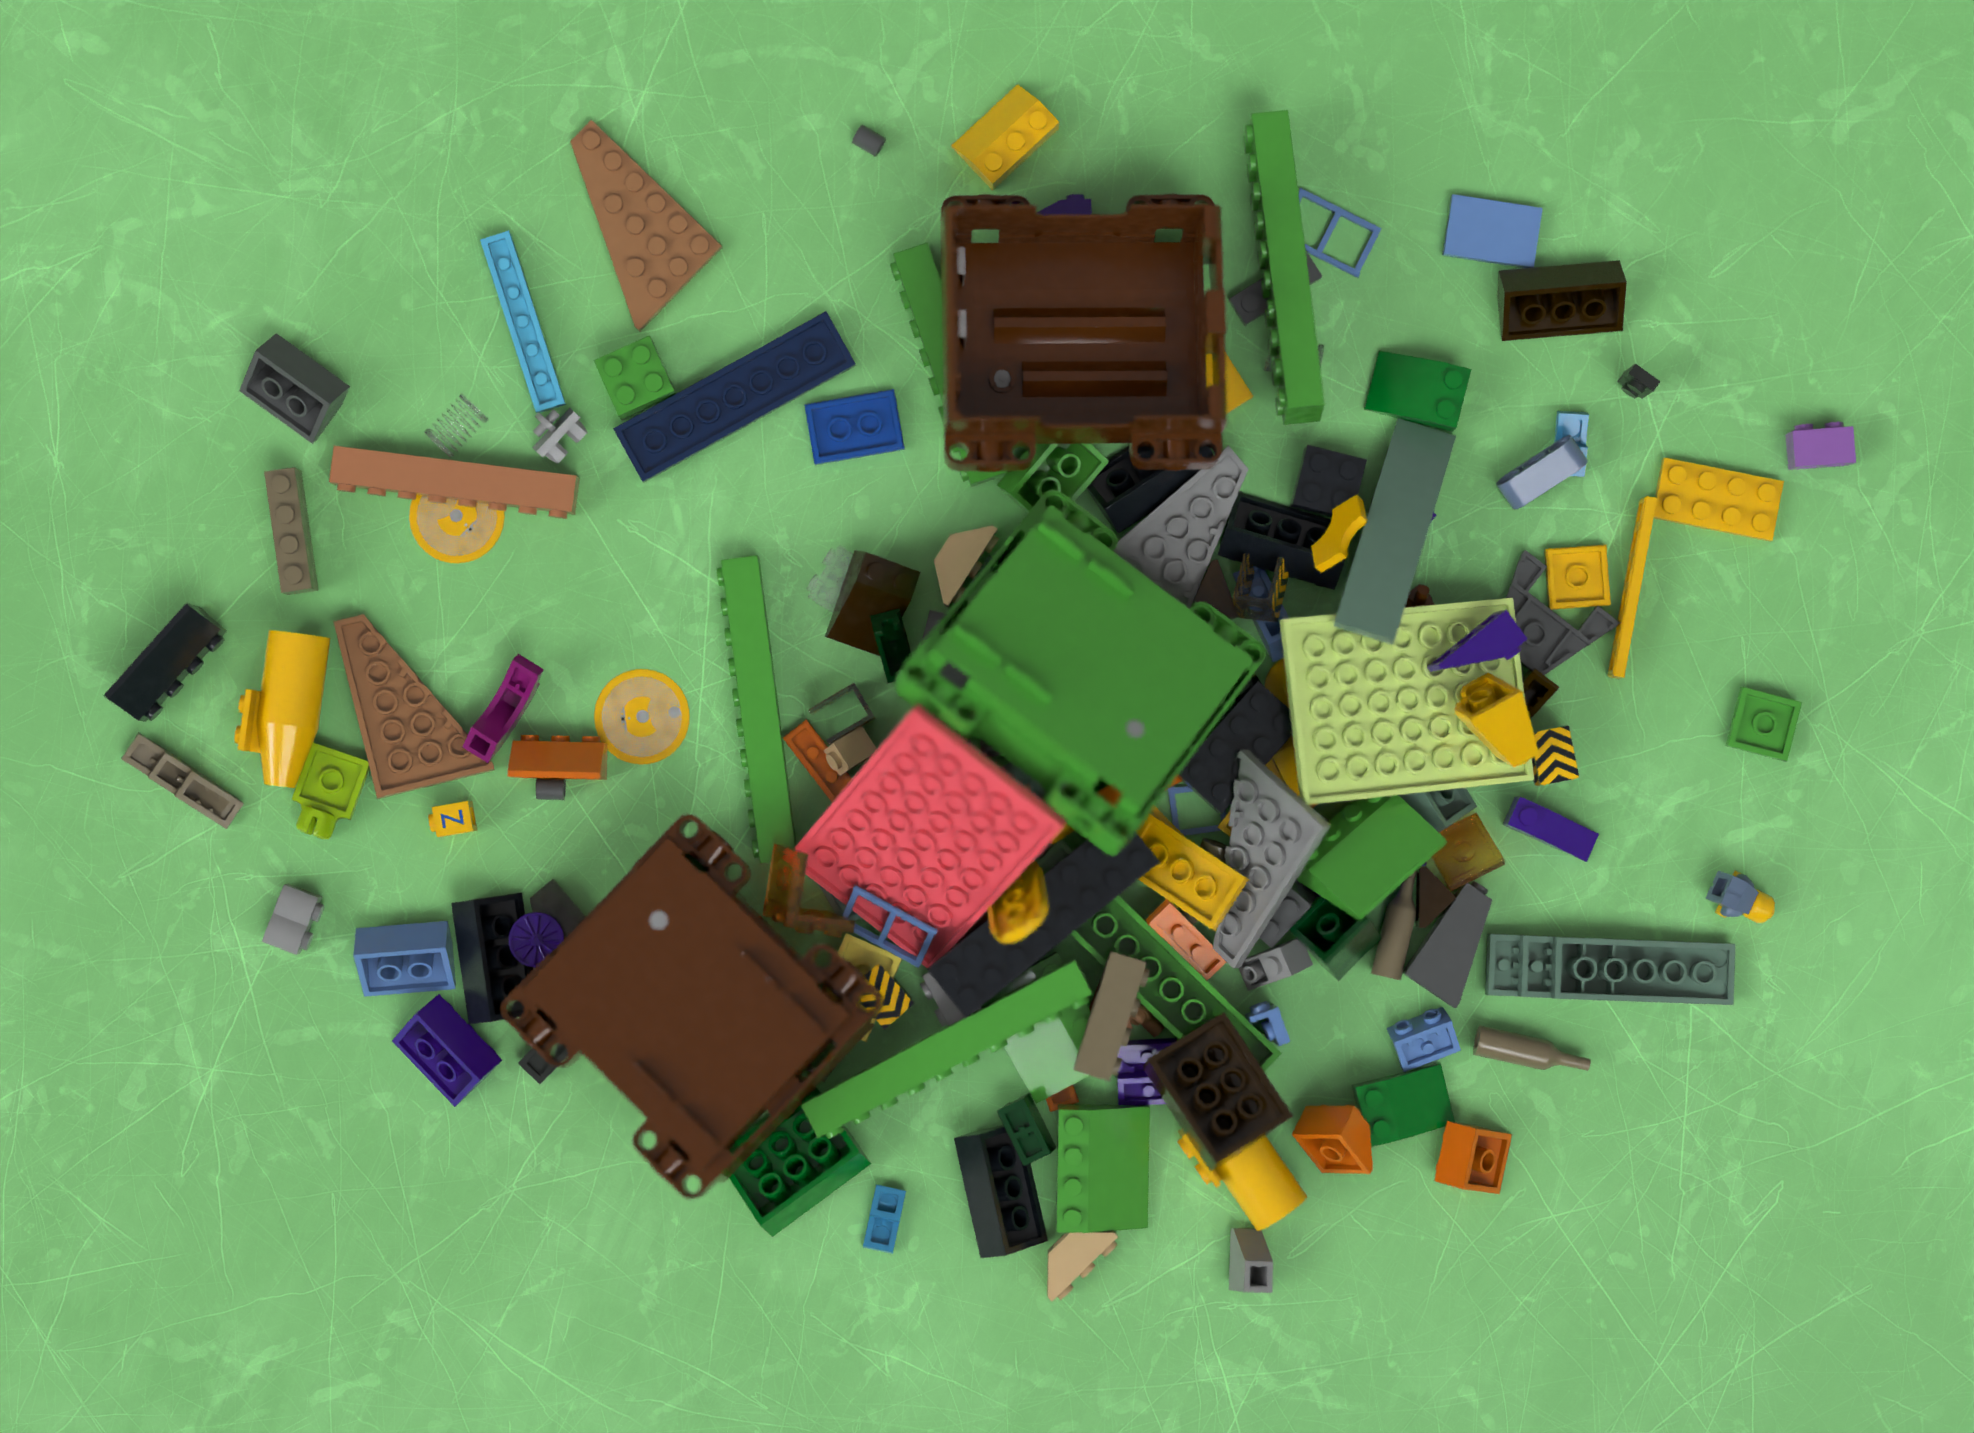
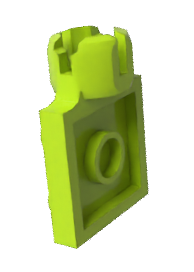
[291,743,370,839]

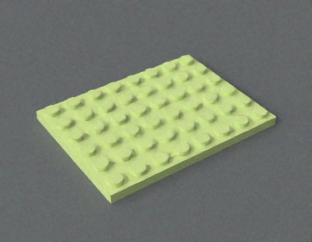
[1280,598,1534,805]

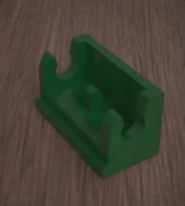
[870,608,912,683]
[997,1093,1057,1166]

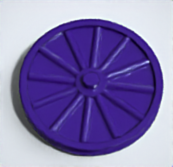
[509,912,564,968]

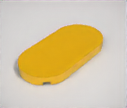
[987,860,1049,943]

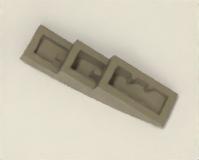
[121,732,244,829]

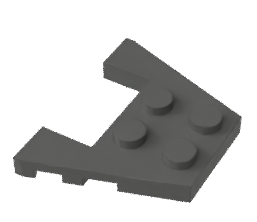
[1506,550,1620,675]

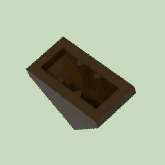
[1193,559,1238,620]
[1523,668,1559,719]
[1415,866,1456,928]

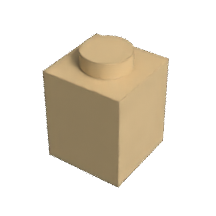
[824,725,877,776]

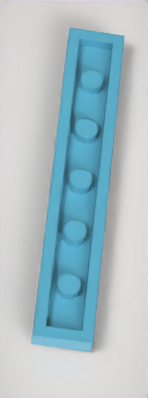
[480,230,566,413]

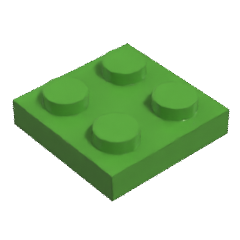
[1726,687,1802,762]

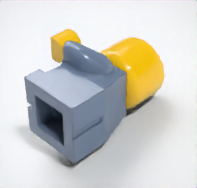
[1706,871,1775,923]

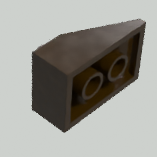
[825,550,921,656]

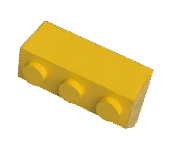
[951,84,1059,191]

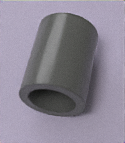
[852,125,886,157]
[536,778,566,800]

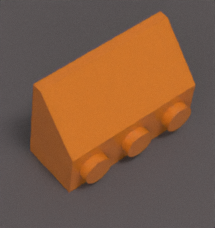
[507,735,608,780]

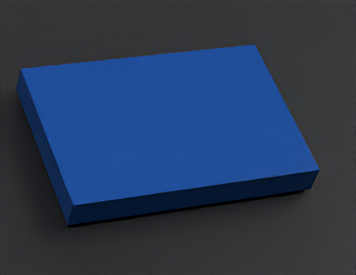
[804,389,905,465]

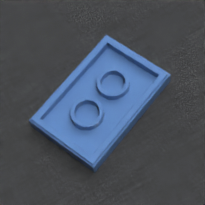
[1443,194,1543,268]

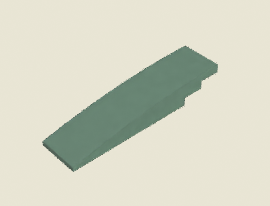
[1333,418,1456,645]
[1485,934,1735,1005]

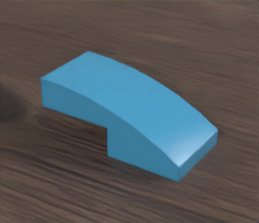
[1554,411,1589,477]
[863,1185,906,1254]

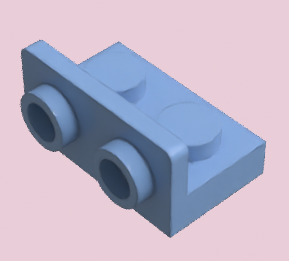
[1245,1001,1291,1046]
[1387,1007,1461,1072]

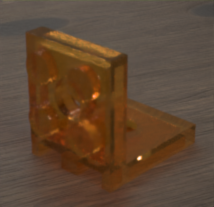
[762,843,855,937]

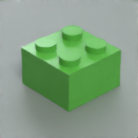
[593,336,677,420]

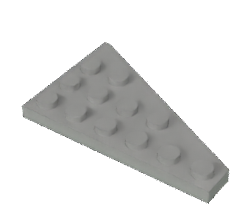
[1113,446,1248,609]
[1213,749,1330,969]

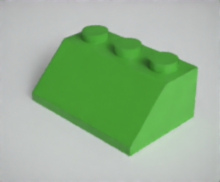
[997,443,1109,513]

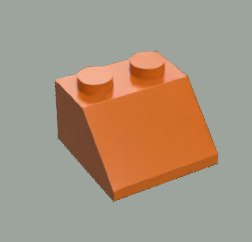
[1292,1105,1373,1174]
[1434,1121,1512,1194]

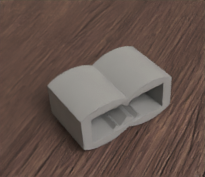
[262,884,324,955]

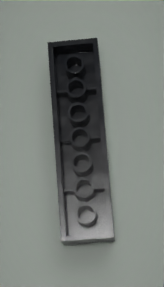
[927,832,1160,1018]

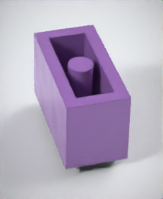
[1785,422,1856,470]

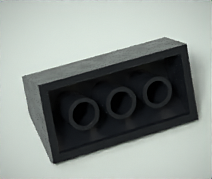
[1086,446,1214,533]
[1218,492,1346,590]
[104,603,227,722]
[451,893,533,1024]
[954,1125,1048,1258]

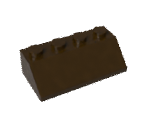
[1497,260,1627,341]

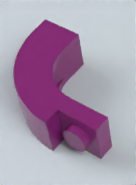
[462,654,544,763]

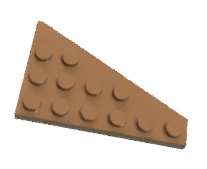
[570,120,722,332]
[333,614,495,799]

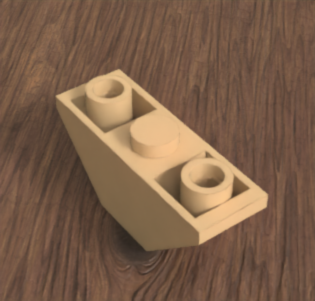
[934,525,999,608]
[1047,1231,1118,1301]

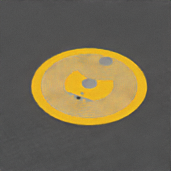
[409,495,505,563]
[594,669,690,764]

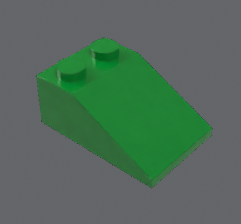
[1364,351,1472,432]
[1351,1064,1455,1147]

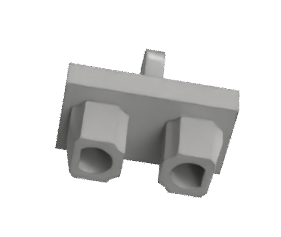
[532,408,587,464]

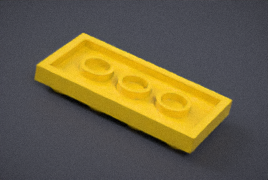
[1653,458,1784,542]
[1136,813,1249,931]

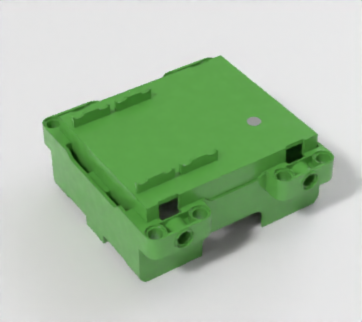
[895,490,1266,856]

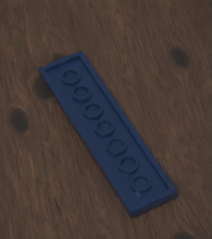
[613,311,856,483]

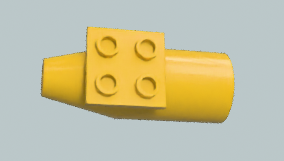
[234,630,331,788]
[1177,1129,1307,1231]

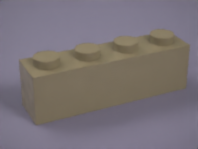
[264,467,318,595]
[1073,951,1150,1082]

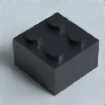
[1290,445,1367,518]

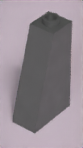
[1403,881,1492,1008]

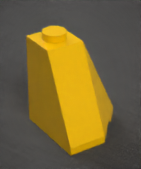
[1454,673,1539,767]

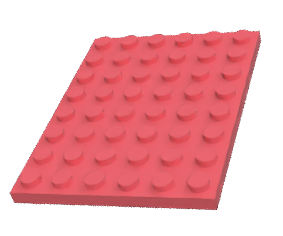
[786,704,1067,968]

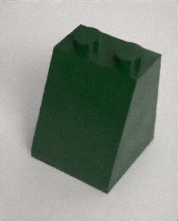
[1289,897,1381,981]

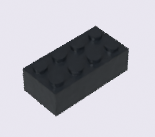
[1177,681,1293,814]

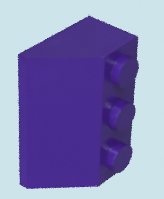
[392,994,502,1107]

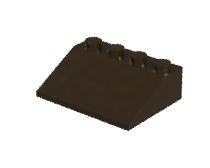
[1143,1012,1293,1172]

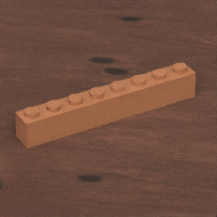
[329,446,580,519]

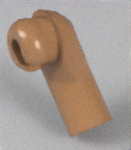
[1129,1004,1164,1037]

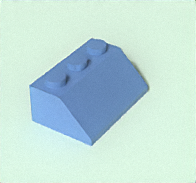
[353,921,456,997]

